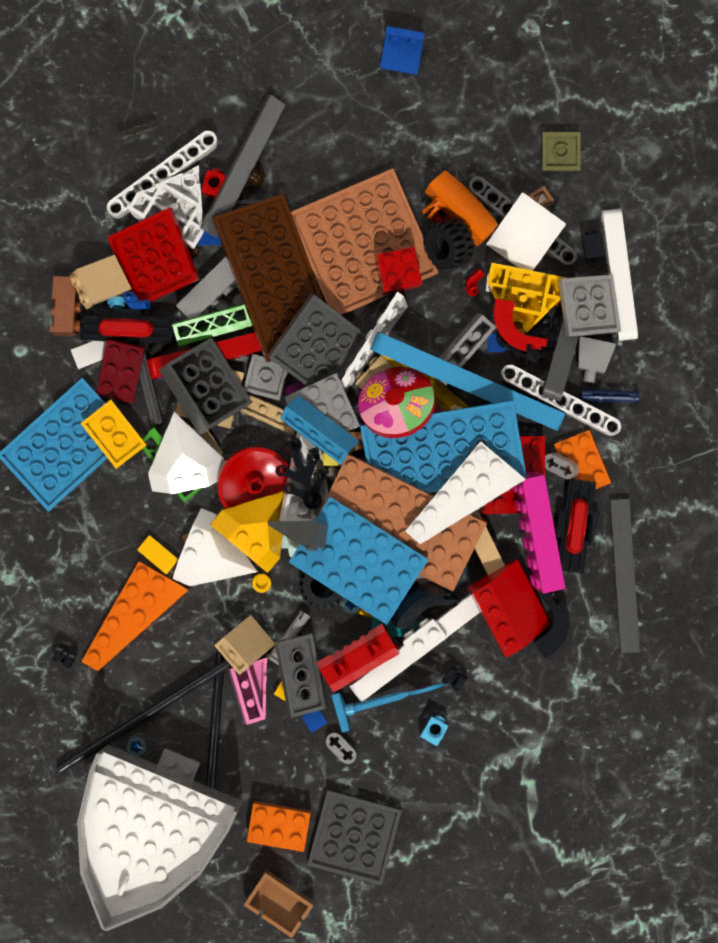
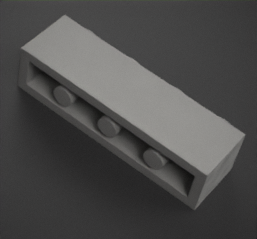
[176,257,236,324]

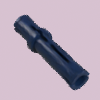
[580,388,639,403]

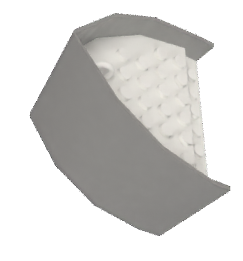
[77,745,242,931]

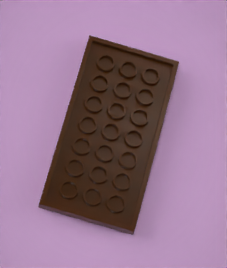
[212,194,324,363]

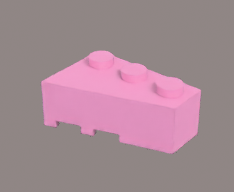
[228,657,267,725]

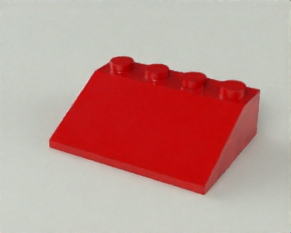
[467,559,551,658]

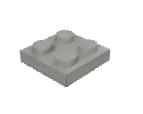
[244,354,288,401]

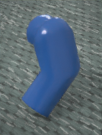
[123,291,150,310]

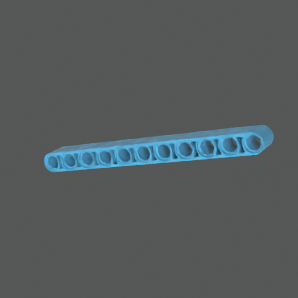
[370,331,566,431]

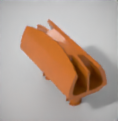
[422,170,498,247]

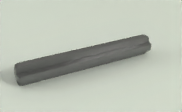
[139,353,162,425]

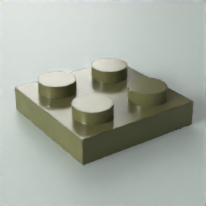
[542,132,581,171]

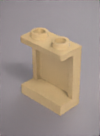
[70,255,131,309]
[214,615,275,675]

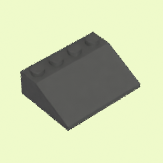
[159,338,253,435]

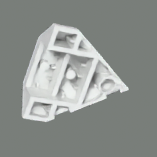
[127,165,204,249]
[148,411,225,494]
[173,508,258,586]

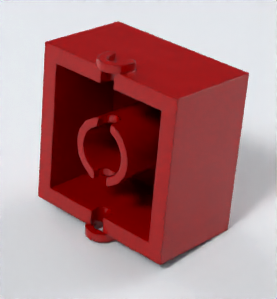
[374,247,422,295]

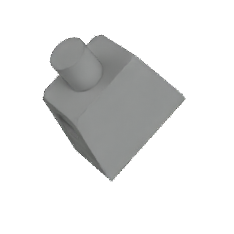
[577,336,616,383]

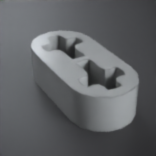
[545,452,579,479]
[326,732,356,764]

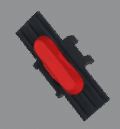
[80,309,173,347]
[555,479,600,574]

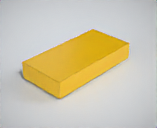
[137,535,179,574]

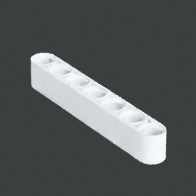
[107,131,218,218]
[601,208,638,341]
[500,365,621,436]

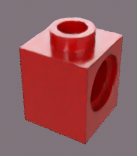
[201,168,226,198]

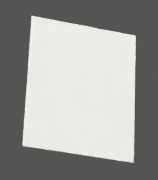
[486,192,566,271]

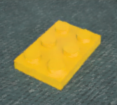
[81,400,147,469]

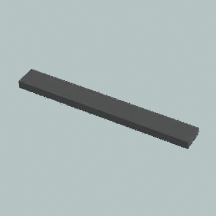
[200,95,285,238]
[610,499,640,654]

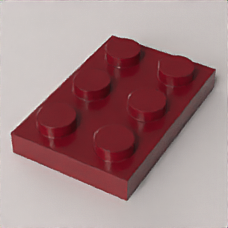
[96,338,146,403]

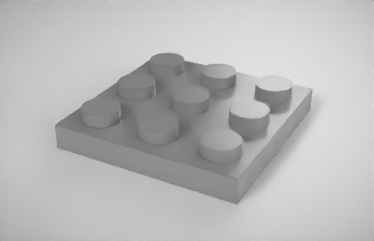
[558,275,621,337]
[284,373,361,450]

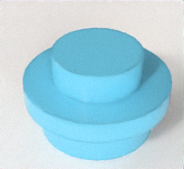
[107,295,126,309]

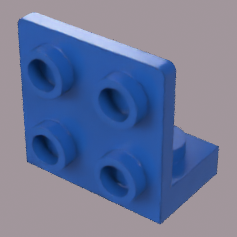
[380,26,425,75]

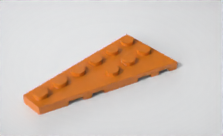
[81,561,189,671]

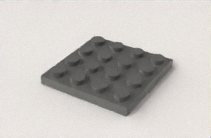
[267,293,366,387]
[307,790,402,885]

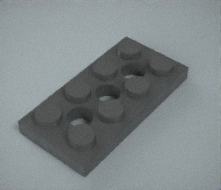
[275,633,326,718]

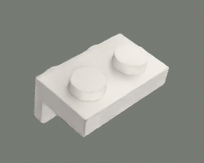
[402,618,447,661]

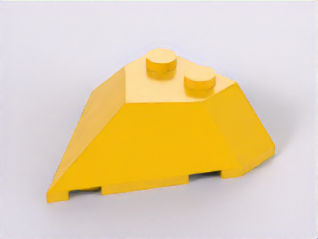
[488,263,565,334]
[210,491,284,573]

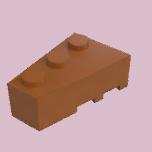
[49,276,82,336]

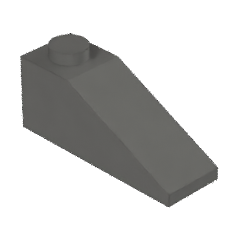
[268,521,328,551]

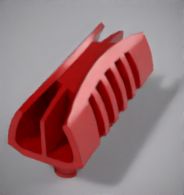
[316,624,400,692]

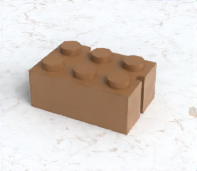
[244,870,314,938]

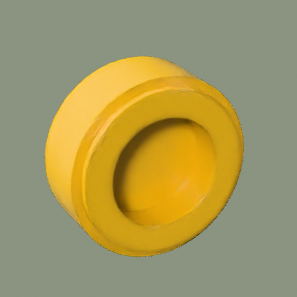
[252,573,272,593]

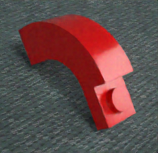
[493,298,548,351]

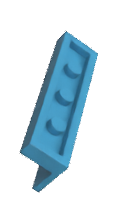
[280,396,359,465]

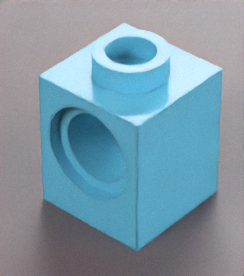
[420,715,448,746]

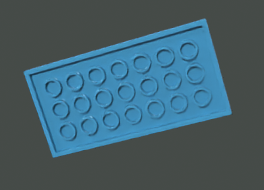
[360,400,527,493]

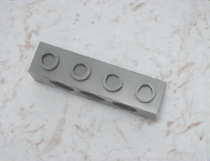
[436,313,496,385]

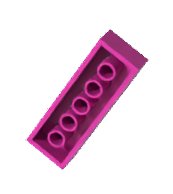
[512,471,565,594]

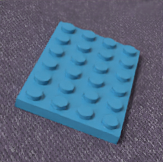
[0,378,108,512]
[289,496,429,625]

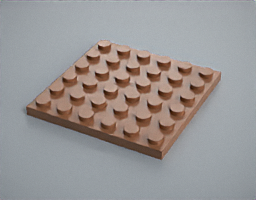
[291,168,439,316]

